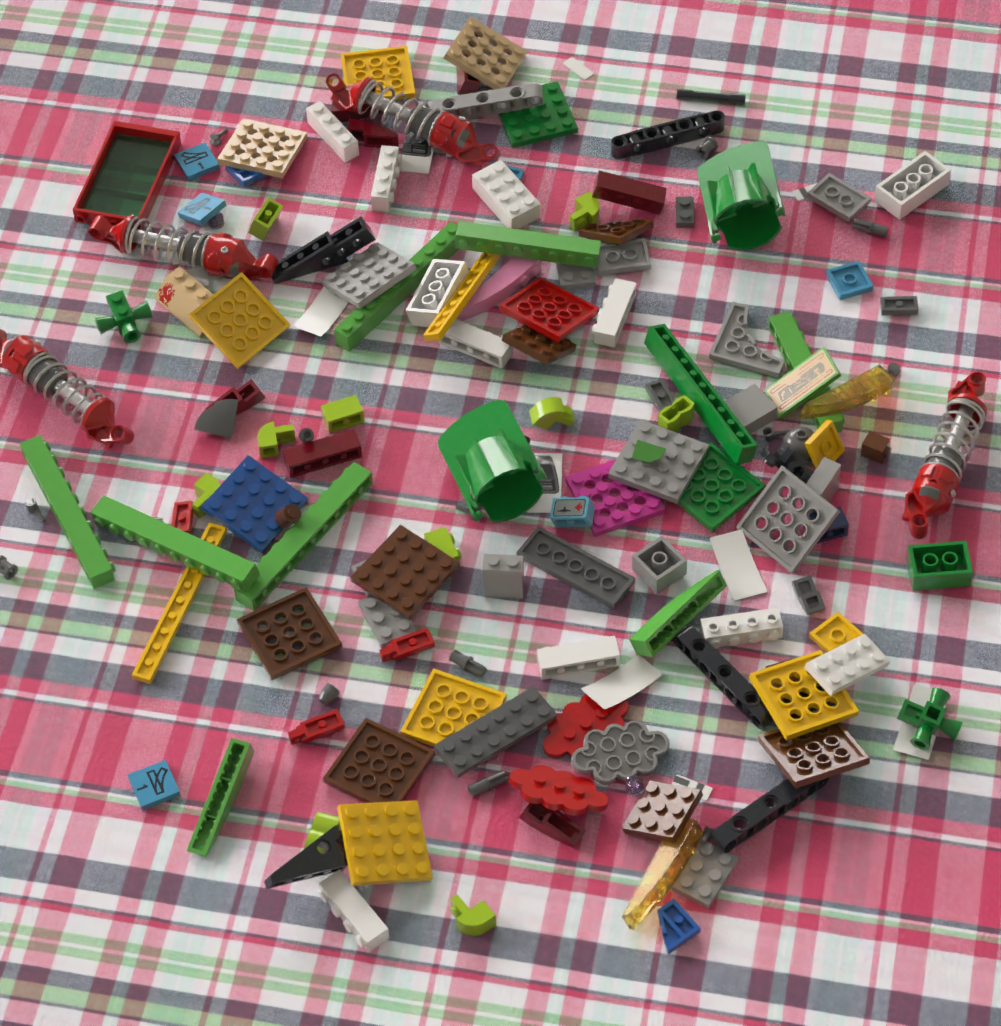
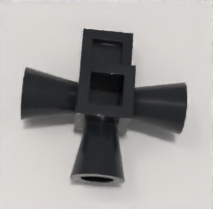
[760,446,814,483]

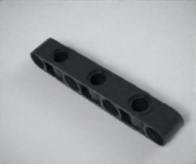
[611,110,725,159]
[673,625,774,729]
[709,767,830,853]

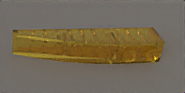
[799,364,895,419]
[622,819,704,930]

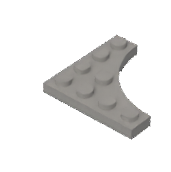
[709,302,785,378]

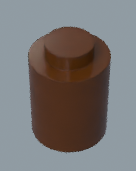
[275,504,301,528]

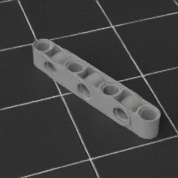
[428,83,543,119]

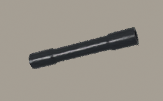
[676,89,746,105]

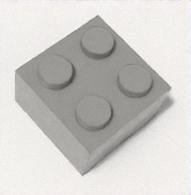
[632,536,687,594]

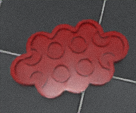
[543,694,629,759]
[509,765,609,816]

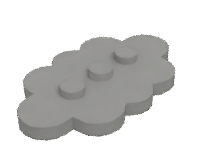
[571,720,670,785]

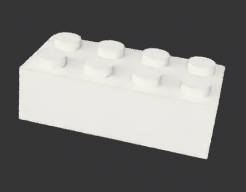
[874,151,951,220]
[472,160,541,229]
[406,259,469,327]

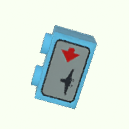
[550,496,595,527]

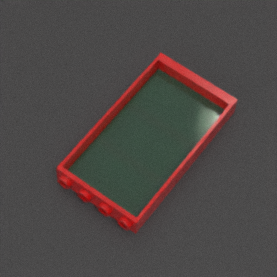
[72,121,181,230]

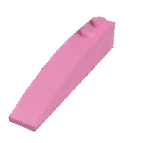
[456,257,541,322]

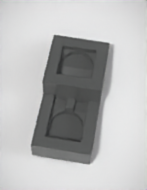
[791,575,826,615]

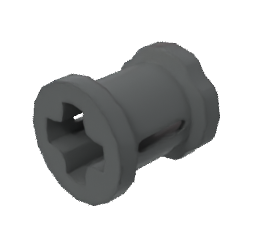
[695,136,718,159]
[0,555,18,580]

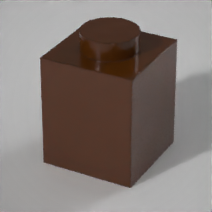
[860,431,892,464]

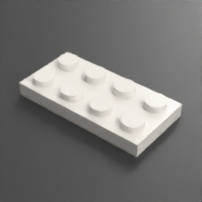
[805,634,891,696]

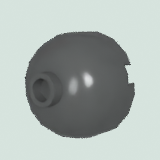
[782,427,814,462]

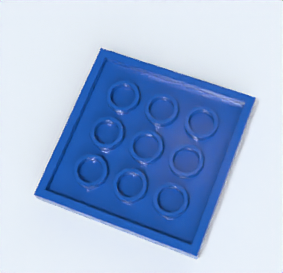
[201,455,309,553]

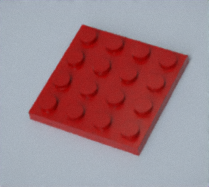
[498,277,600,342]

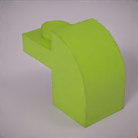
[570,191,599,231]
[529,397,575,430]
[257,421,296,459]
[192,472,220,519]
[450,894,497,936]

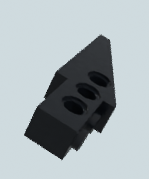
[271,217,376,284]
[264,825,348,889]

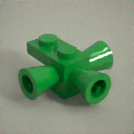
[95,290,153,343]
[897,688,963,750]

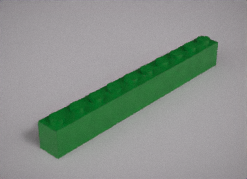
[644,324,758,465]

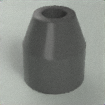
[319,683,340,705]

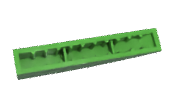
[629,570,727,657]
[187,738,255,857]

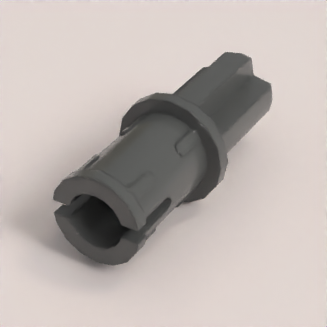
[852,218,889,238]
[299,428,314,443]
[449,650,487,677]
[467,771,508,798]

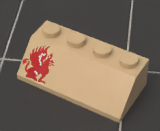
[154,266,213,338]

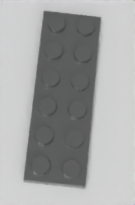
[516,526,635,609]
[434,686,557,778]

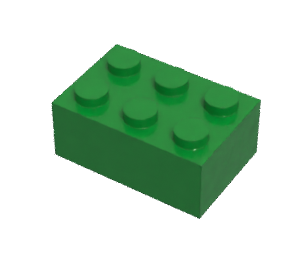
[906,541,973,591]

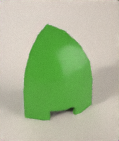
[632,440,666,462]

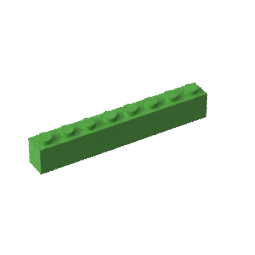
[455,221,601,268]
[768,311,845,433]

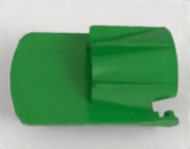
[697,141,786,250]
[438,400,547,522]

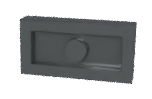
[676,197,694,228]
[880,296,919,315]
[645,378,675,413]

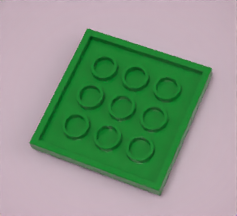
[498,81,578,148]
[677,442,766,532]

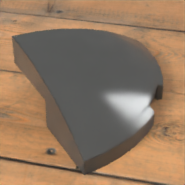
[194,399,238,438]

